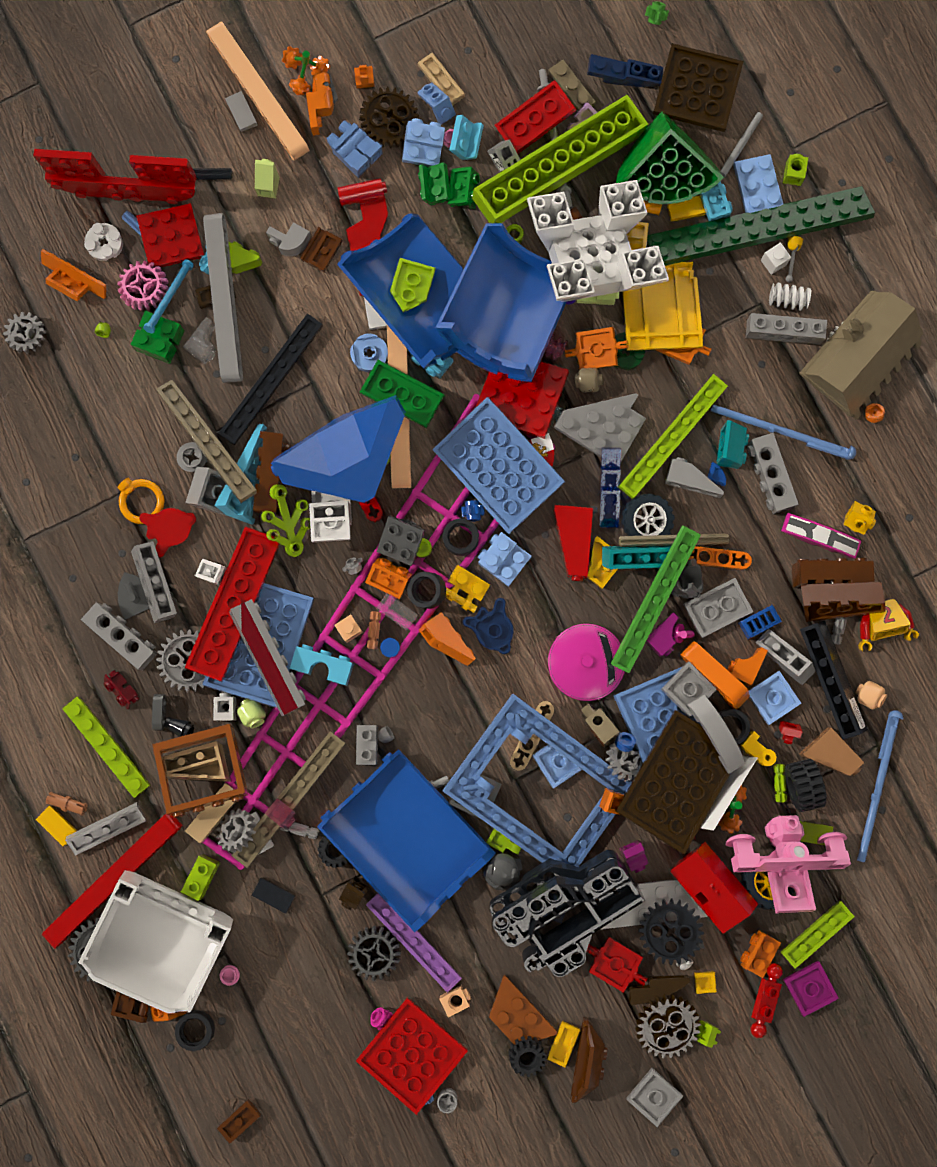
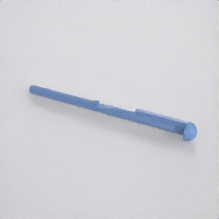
[711,404,856,460]
[857,710,903,862]

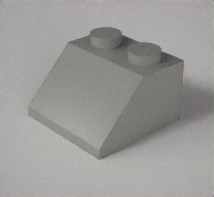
[185,467,227,516]

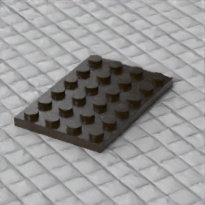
[615,710,743,854]

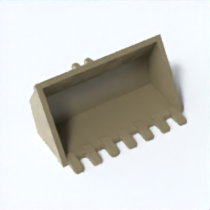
[799,291,923,420]

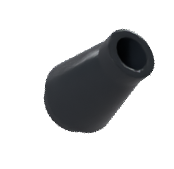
[164,717,195,737]

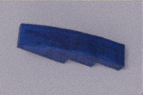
[599,447,621,528]

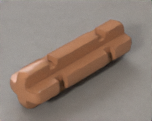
[367,611,381,649]

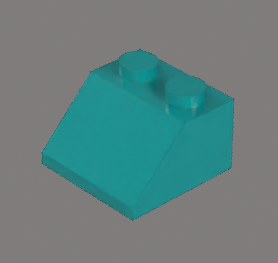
[716,420,749,469]

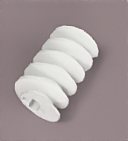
[769,282,811,311]

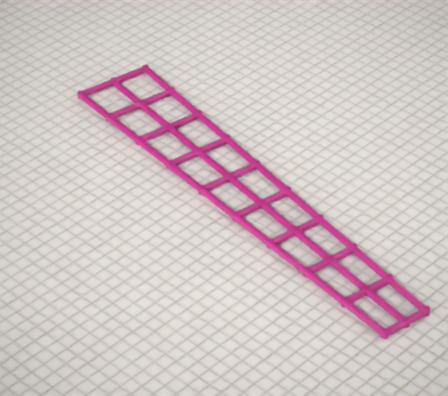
[203,394,555,870]

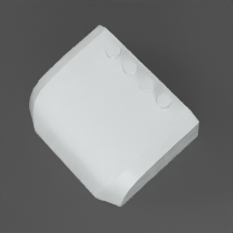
[78,870,233,1013]

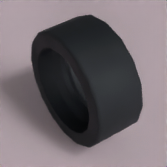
[443,518,479,556]
[407,572,446,609]
[719,709,750,745]
[175,1010,215,1052]

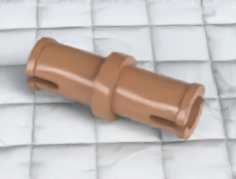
[46,792,87,816]

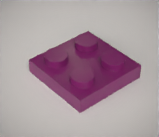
[783,961,839,1017]

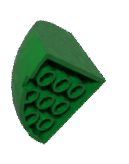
[616,111,724,204]

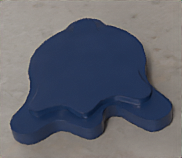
[463,598,514,655]

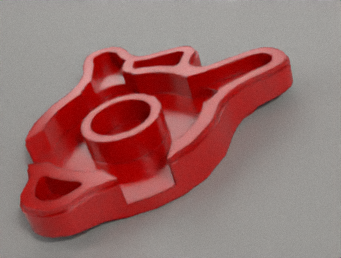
[139,508,197,558]

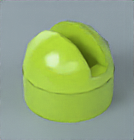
[94,322,111,338]

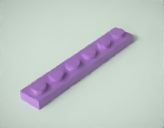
[366,893,462,993]

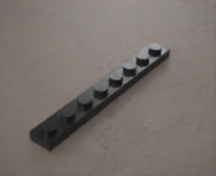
[219,313,323,445]

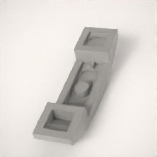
[687,695,746,774]

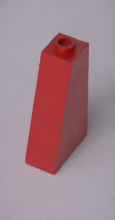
[554,505,593,581]

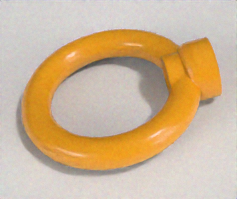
[117,478,165,524]

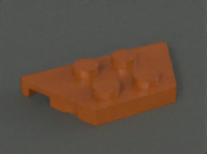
[489,975,558,1045]

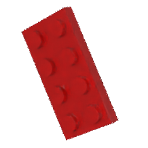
[494,80,576,154]

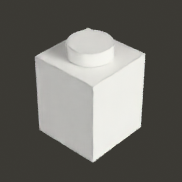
[761,242,791,275]

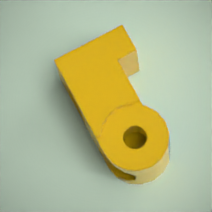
[738,731,777,766]

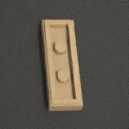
[418,53,465,106]

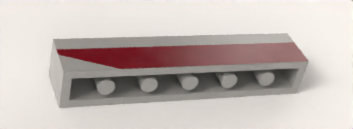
[229,599,306,716]

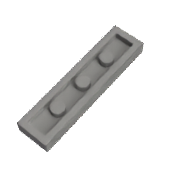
[65,802,146,855]

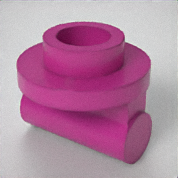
[672,624,695,643]
[371,1007,393,1030]

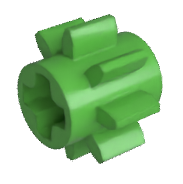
[645,1,669,25]

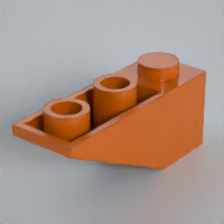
[419,612,476,666]

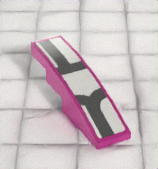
[781,513,861,559]

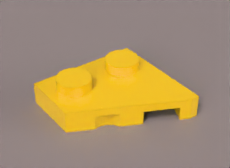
[587,536,618,589]

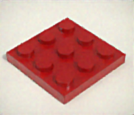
[136,203,204,268]

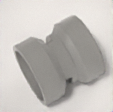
[437,1088,458,1113]

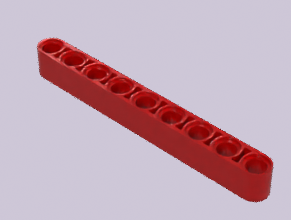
[41,814,183,949]

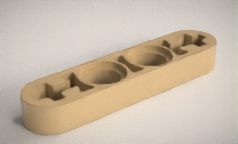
[510,701,554,771]

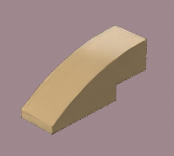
[185,783,236,843]

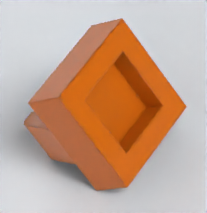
[354,65,375,89]

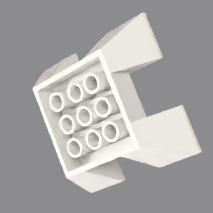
[527,180,669,302]

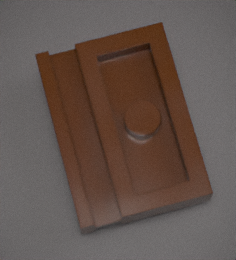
[300,226,343,273]

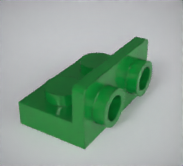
[418,162,451,206]
[448,167,480,209]

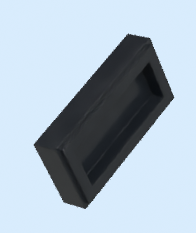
[251,877,296,914]

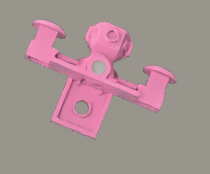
[726,815,851,913]

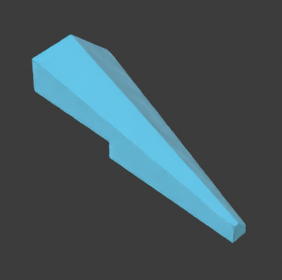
[214,424,267,524]

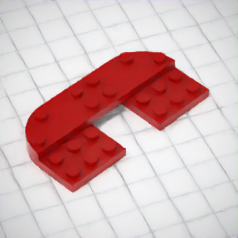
[33,149,196,204]

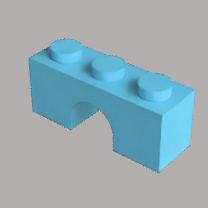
[289,644,354,686]

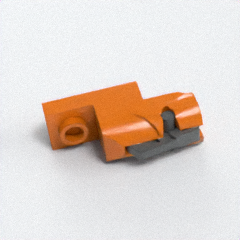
[306,73,338,136]

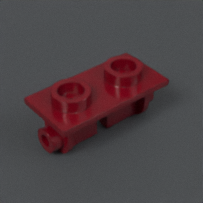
[103,670,139,709]

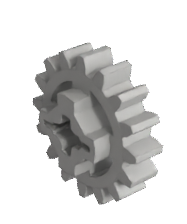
[3,312,46,354]
[606,741,643,782]
[216,809,257,853]

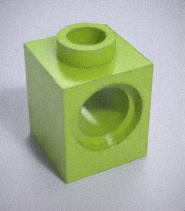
[783,154,809,186]

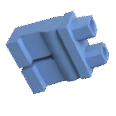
[327,120,383,178]

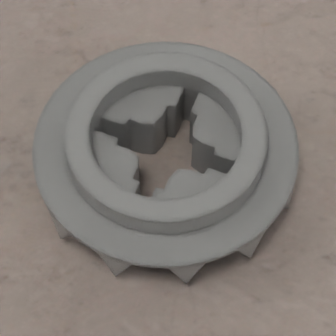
[177,442,207,472]

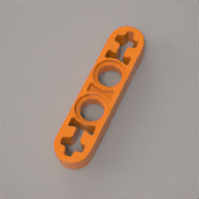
[686,546,752,570]

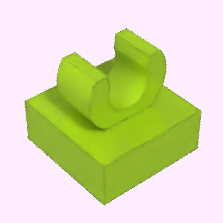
[696,1020,721,1048]

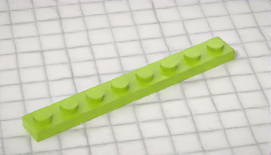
[618,374,728,499]

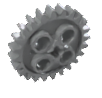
[156,629,205,692]

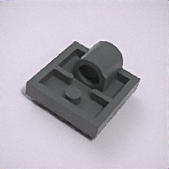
[377,515,425,566]

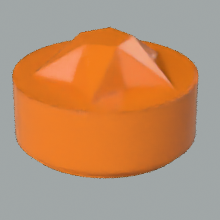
[865,403,885,423]

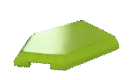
[390,258,436,313]

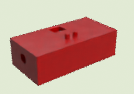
[670,842,758,933]

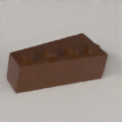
[253,431,291,516]
[792,558,875,588]
[801,582,885,622]

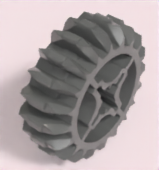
[347,926,401,981]

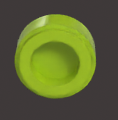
[417,538,432,558]

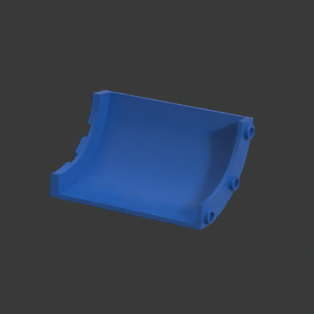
[337,213,464,368]
[435,223,567,382]
[317,750,496,932]

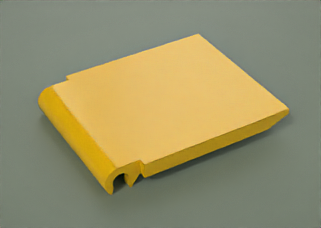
[622,262,703,351]

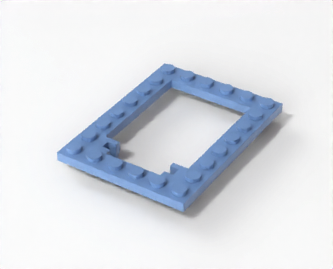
[442,694,632,867]

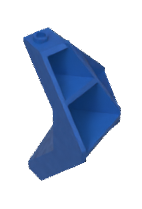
[271,395,406,503]

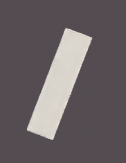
[700,756,757,831]

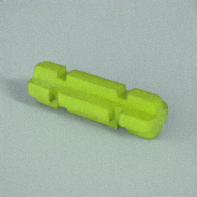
[773,764,787,803]

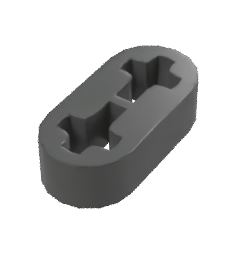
[152,694,166,731]

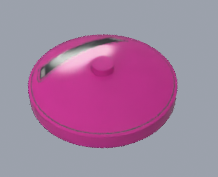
[548,624,624,701]

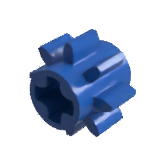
[461,500,485,522]

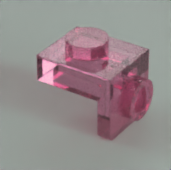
[265,798,296,830]

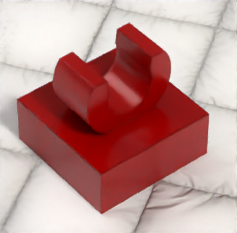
[779,720,802,745]

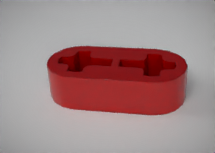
[359,497,383,523]

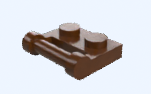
[111,991,149,1023]

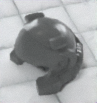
[671,559,703,598]
[483,853,522,891]

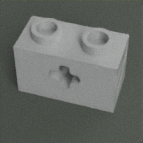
[356,725,378,765]

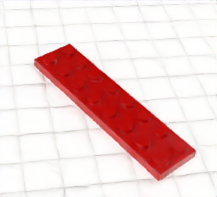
[185,526,280,682]

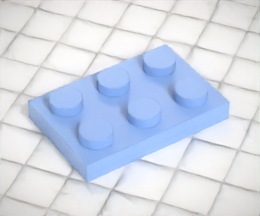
[733,154,783,213]

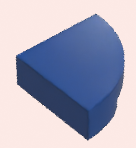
[707,462,726,486]

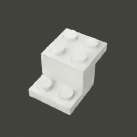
[309,491,352,543]

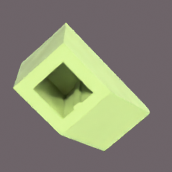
[255,159,280,199]

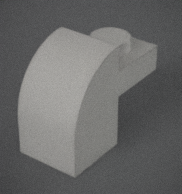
[266,222,312,256]

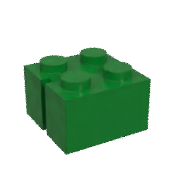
[130,311,185,364]

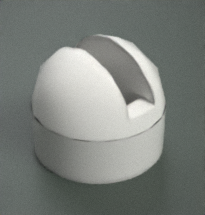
[676,957,694,970]

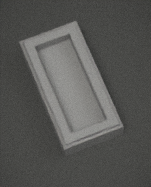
[225,91,257,132]

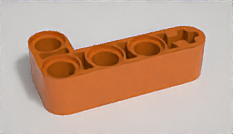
[680,641,750,709]

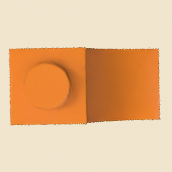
[727,647,768,686]

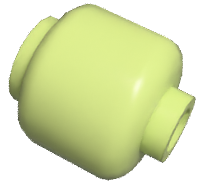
[237,699,266,729]

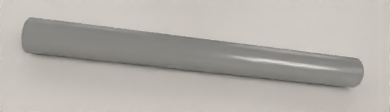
[720,112,763,177]

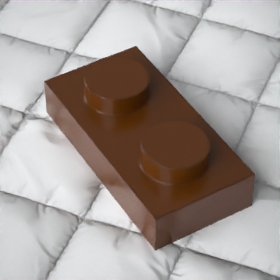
[217,1099,261,1144]

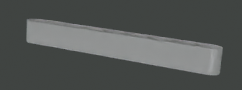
[203,213,243,383]

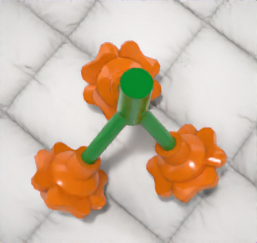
[282,46,330,95]
[718,785,747,834]

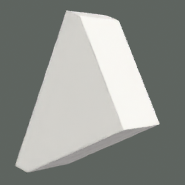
[195,559,227,586]

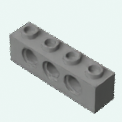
[746,313,827,345]
[747,433,798,514]
[131,541,177,623]
[81,602,158,671]

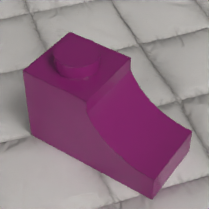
[645,612,679,657]
[619,840,649,873]

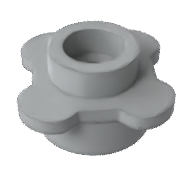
[342,558,363,575]

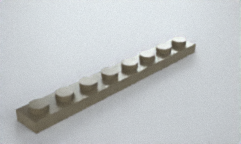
[156,380,257,503]
[232,731,346,868]

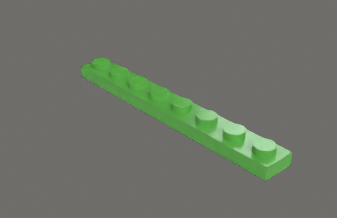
[611,525,701,673]

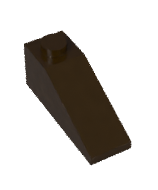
[339,877,370,910]

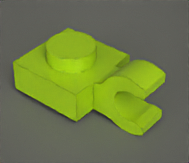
[486,829,521,854]

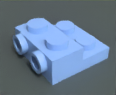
[402,118,445,167]
[478,532,532,587]

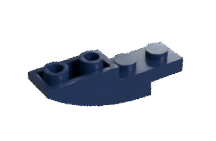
[587,54,663,87]

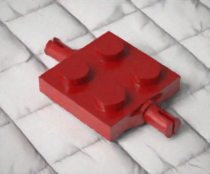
[587,936,647,993]

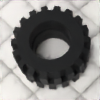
[785,758,827,812]

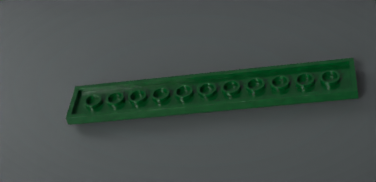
[647,186,875,266]

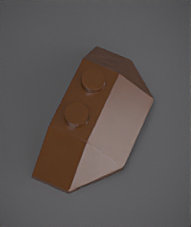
[570,1017,608,1103]

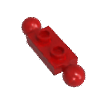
[750,963,783,1038]

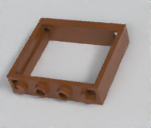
[152,724,248,818]

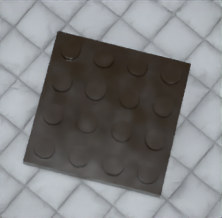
[653,43,744,132]

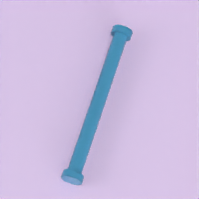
[143,260,194,334]

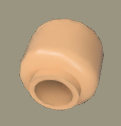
[856,681,887,710]

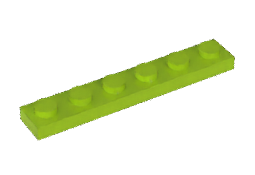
[62,696,151,798]

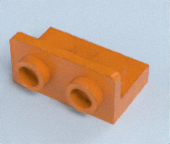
[365,558,412,599]
[740,930,781,978]

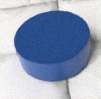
[380,638,400,658]
[615,732,636,752]

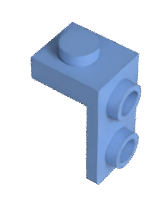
[417,83,456,125]

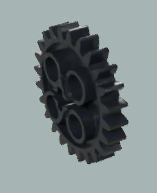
[639,898,704,965]

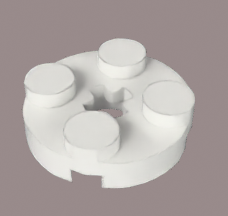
[84,223,123,261]

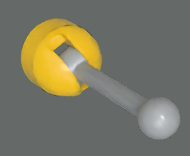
[786,236,803,283]

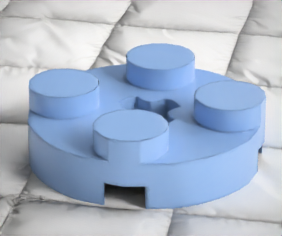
[350,334,388,372]

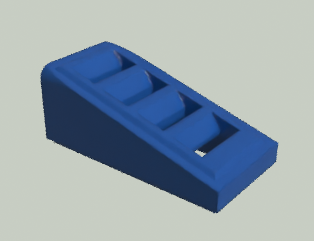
[739,605,782,640]

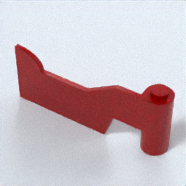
[337,178,388,296]

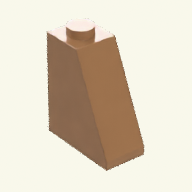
[799,728,864,776]

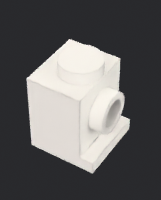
[213,693,236,721]

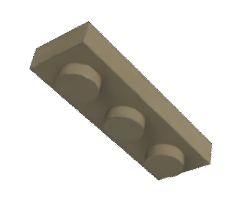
[548,60,596,112]

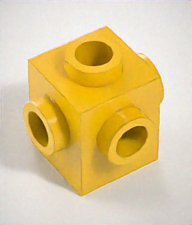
[843,501,876,535]

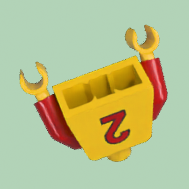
[858,599,919,652]

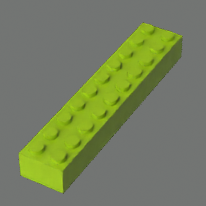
[472,95,648,223]

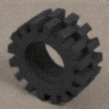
[317,836,349,868]
[508,1036,546,1077]

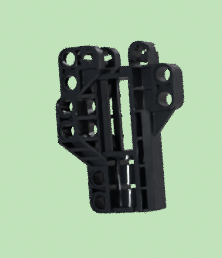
[489,850,645,977]

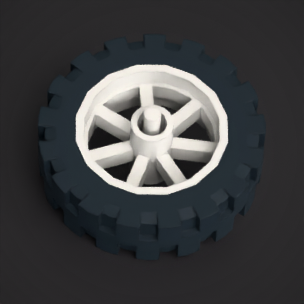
[621,494,675,536]

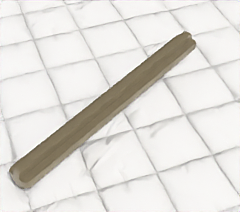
[618,534,729,547]

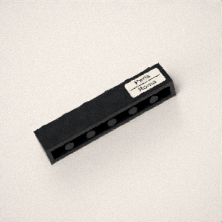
[800,620,868,740]

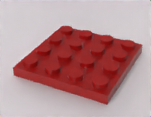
[476,362,569,439]
[356,997,468,1115]

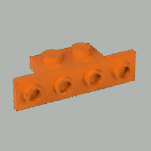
[41,249,106,302]

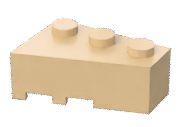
[163,741,231,782]

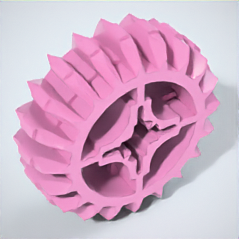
[118,260,169,312]

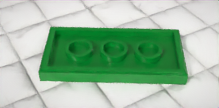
[360,360,445,429]

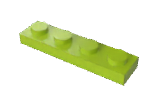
[781,900,855,969]

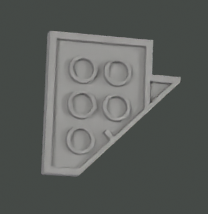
[553,393,646,467]

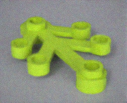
[261,484,311,557]

